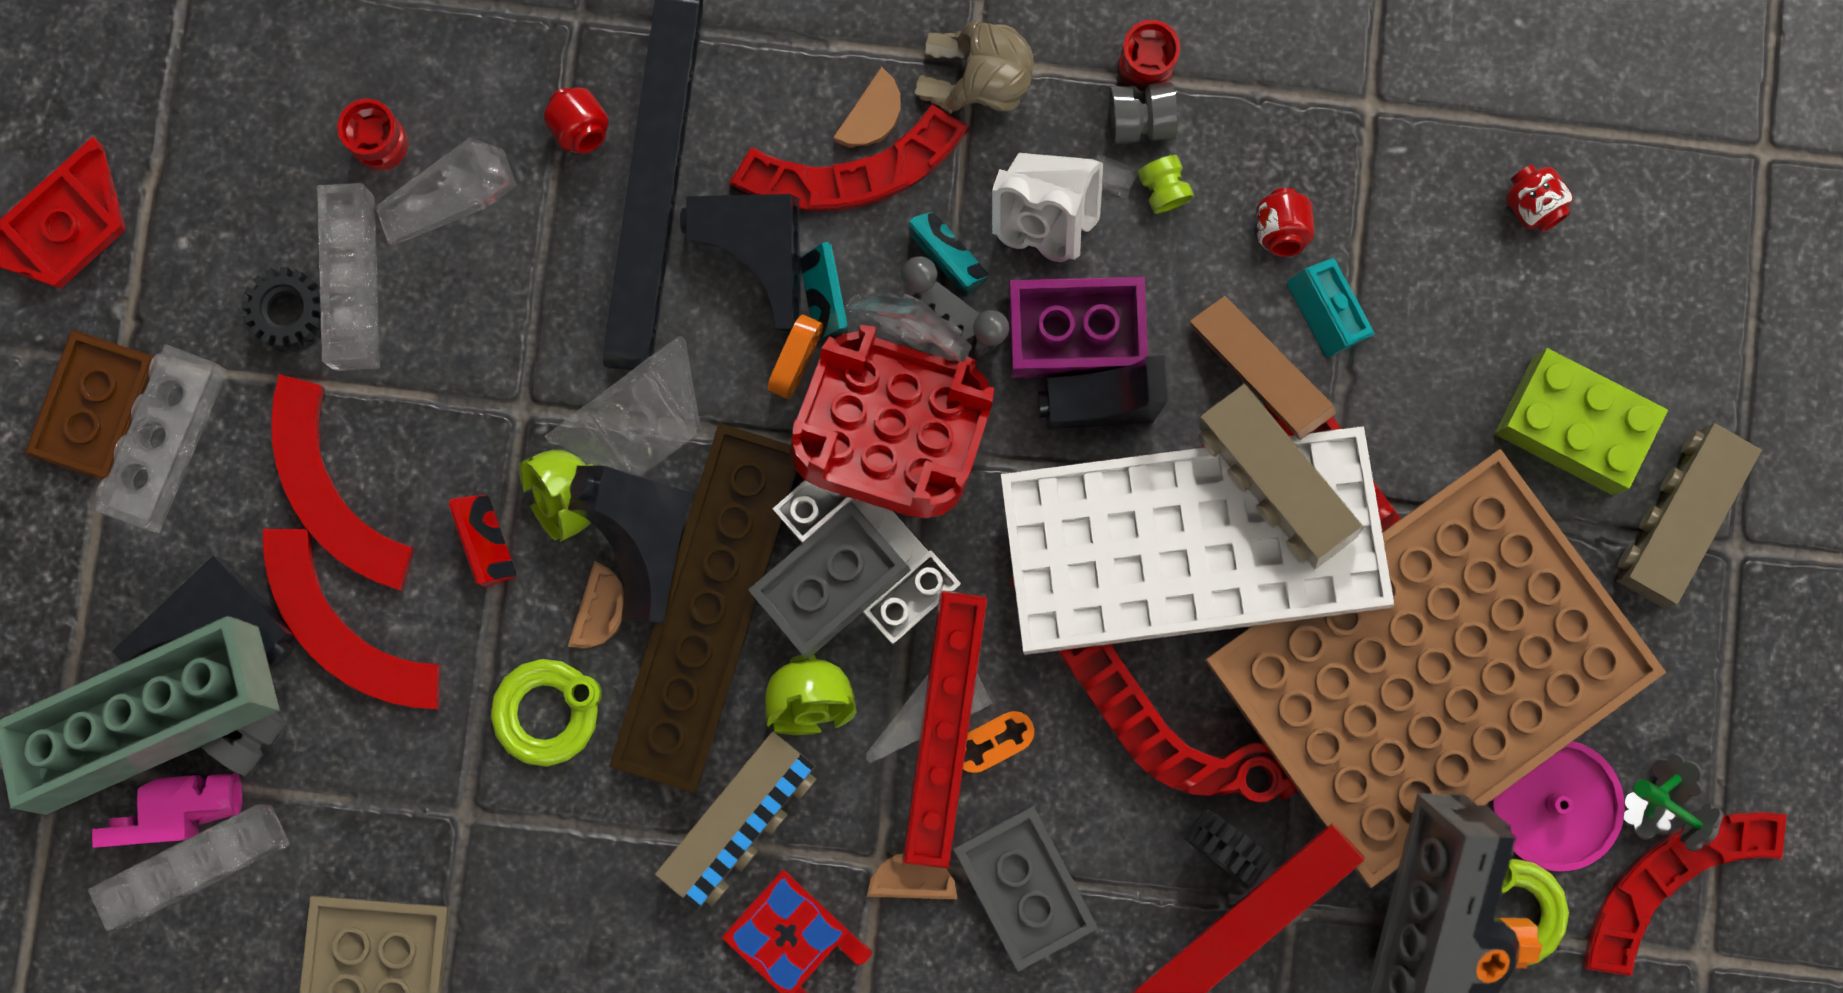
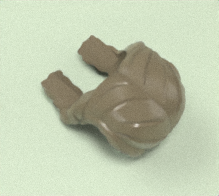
[914,20,1034,114]

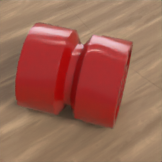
[1118,19,1181,91]
[337,98,409,171]

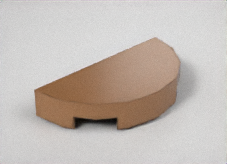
[833,67,901,148]
[568,561,625,649]
[867,853,957,899]

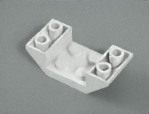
[773,481,961,644]

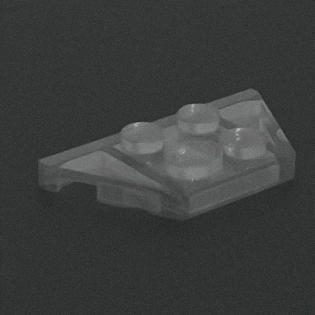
[845,293,973,362]
[545,336,701,477]

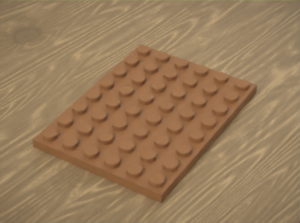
[1204,449,1666,888]

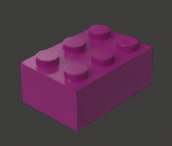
[1008,277,1148,378]

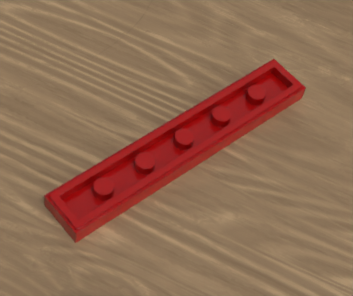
[902,590,987,869]
[1131,822,1365,993]

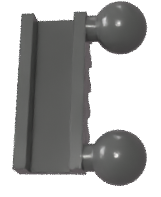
[901,256,1009,360]

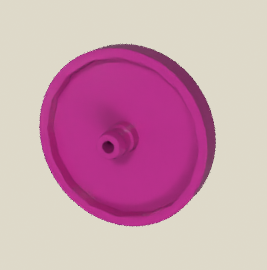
[1489,741,1625,871]

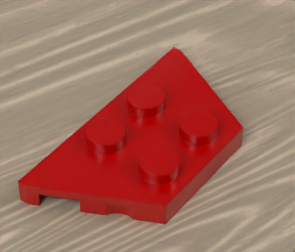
[0,136,127,289]

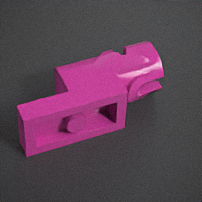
[92,773,242,848]

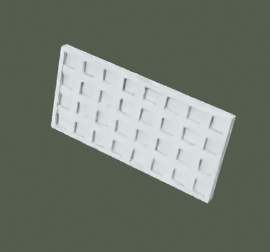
[1001,426,1394,655]

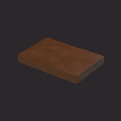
[24,329,159,483]

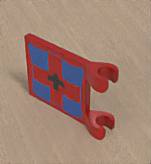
[721,869,872,993]

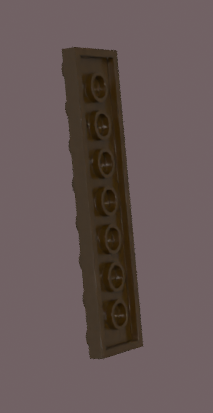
[609,423,798,793]

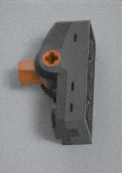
[1366,794,1542,993]

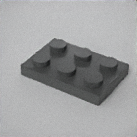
[748,501,911,660]
[953,806,1098,972]

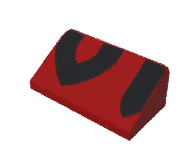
[448,495,516,588]

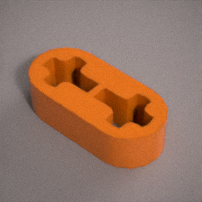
[767,314,823,400]
[963,711,1035,773]

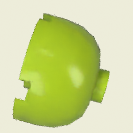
[519,450,594,542]
[764,655,857,735]

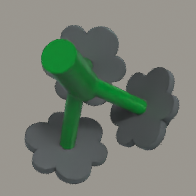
[1623,753,1723,852]

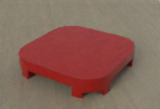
[790,325,994,518]

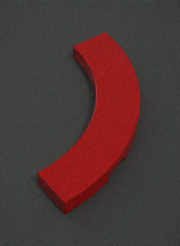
[729,104,969,212]
[271,374,415,591]
[263,529,441,710]
[1582,812,1787,976]

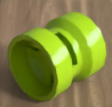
[1137,155,1194,214]

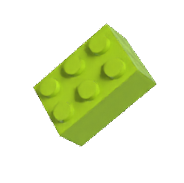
[1494,348,1668,495]

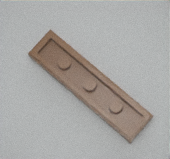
[1190,296,1336,440]

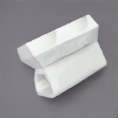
[992,153,1103,262]

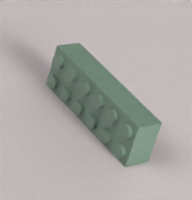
[0,616,280,815]

